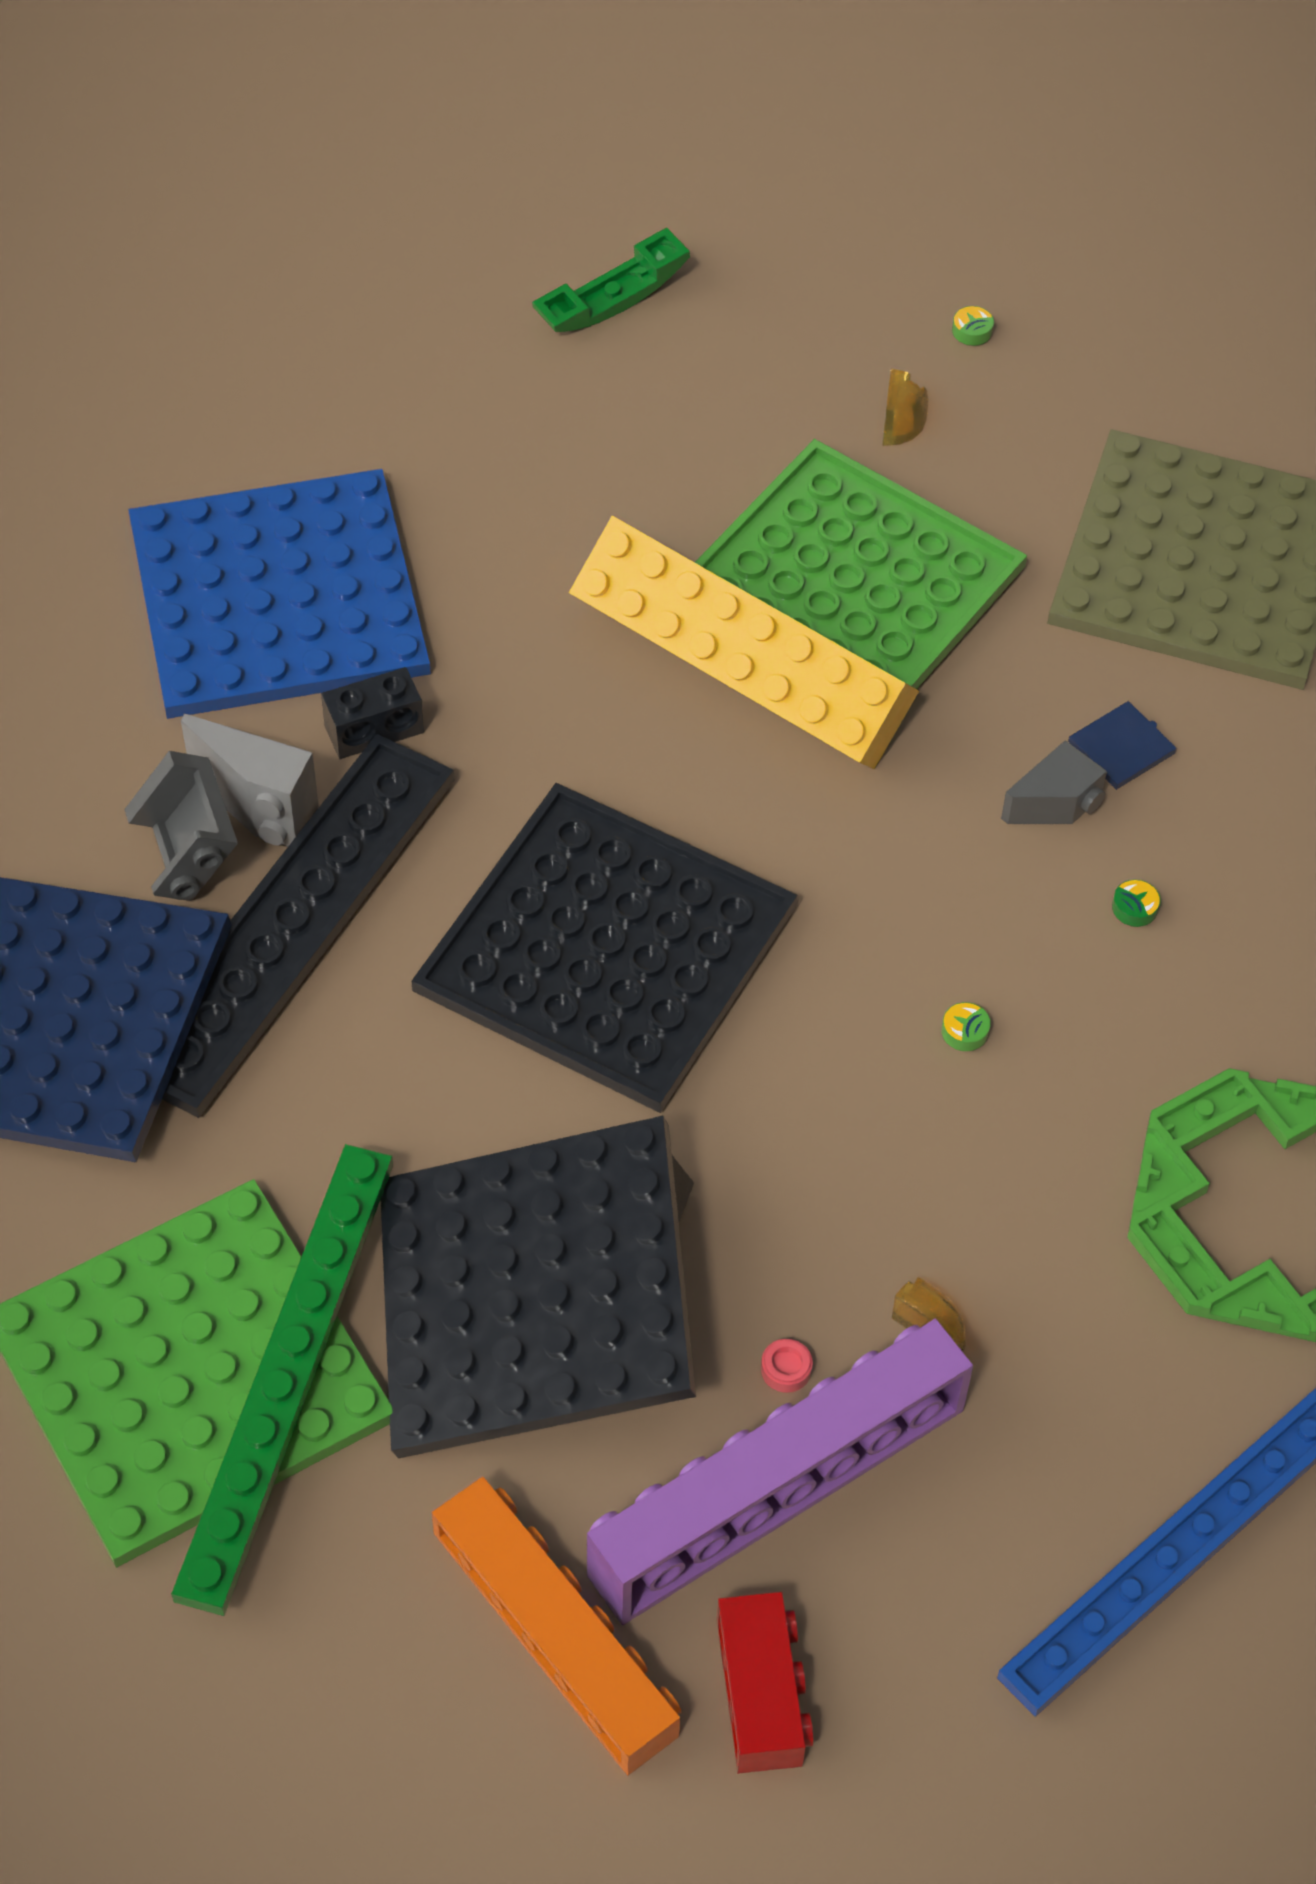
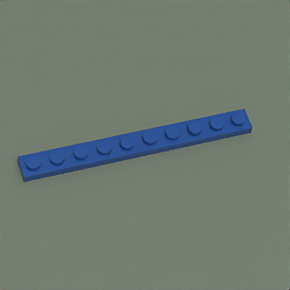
[997,1388,1316,1717]

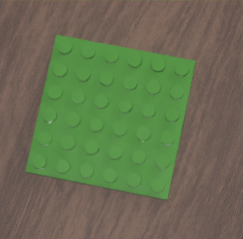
[695,439,1027,689]
[0,1179,392,1568]

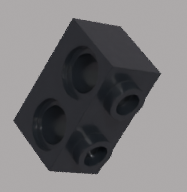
[321,667,424,760]

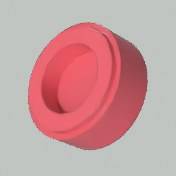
[761,1339,813,1393]

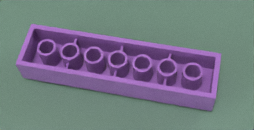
[587,1318,973,1626]

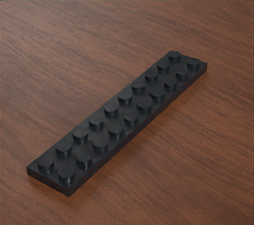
[162,734,454,1118]

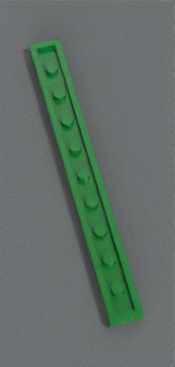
[171,1144,393,1616]

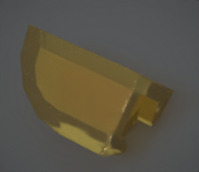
[882,368,929,446]
[891,1277,966,1352]

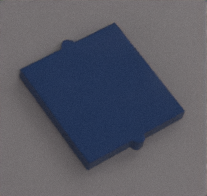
[1068,701,1177,790]

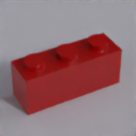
[716,1592,813,1774]

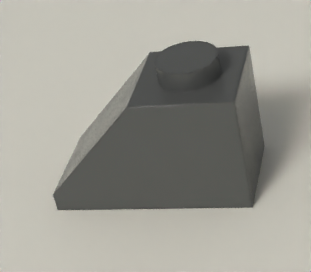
[1001,740,1107,824]

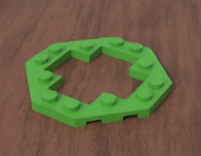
[1127,1068,1316,1342]

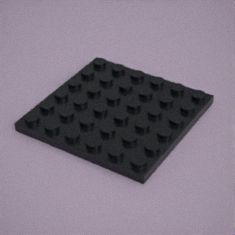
[411,782,798,1113]
[380,1115,696,1459]

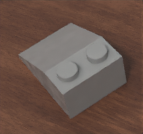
[181,714,319,846]

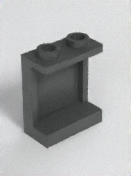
[124,751,238,901]

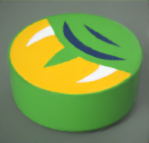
[952,306,994,346]
[941,1002,990,1051]

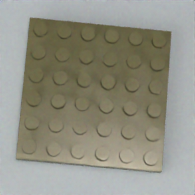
[1047,429,1316,690]

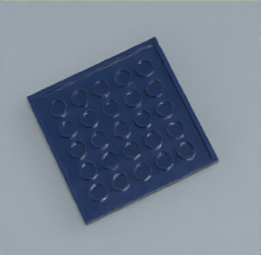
[0,877,232,1162]

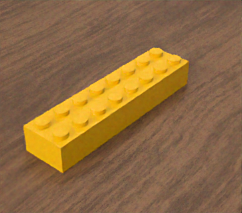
[569,516,919,769]

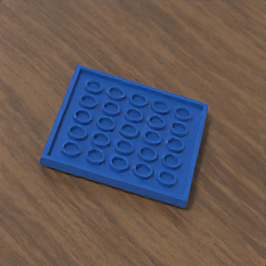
[128,469,431,719]

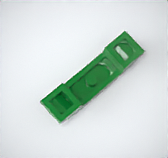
[532,227,690,332]

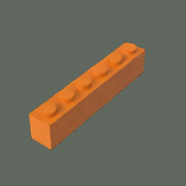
[432,1476,682,1776]

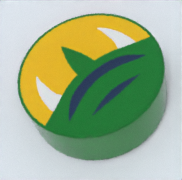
[1112,879,1160,927]

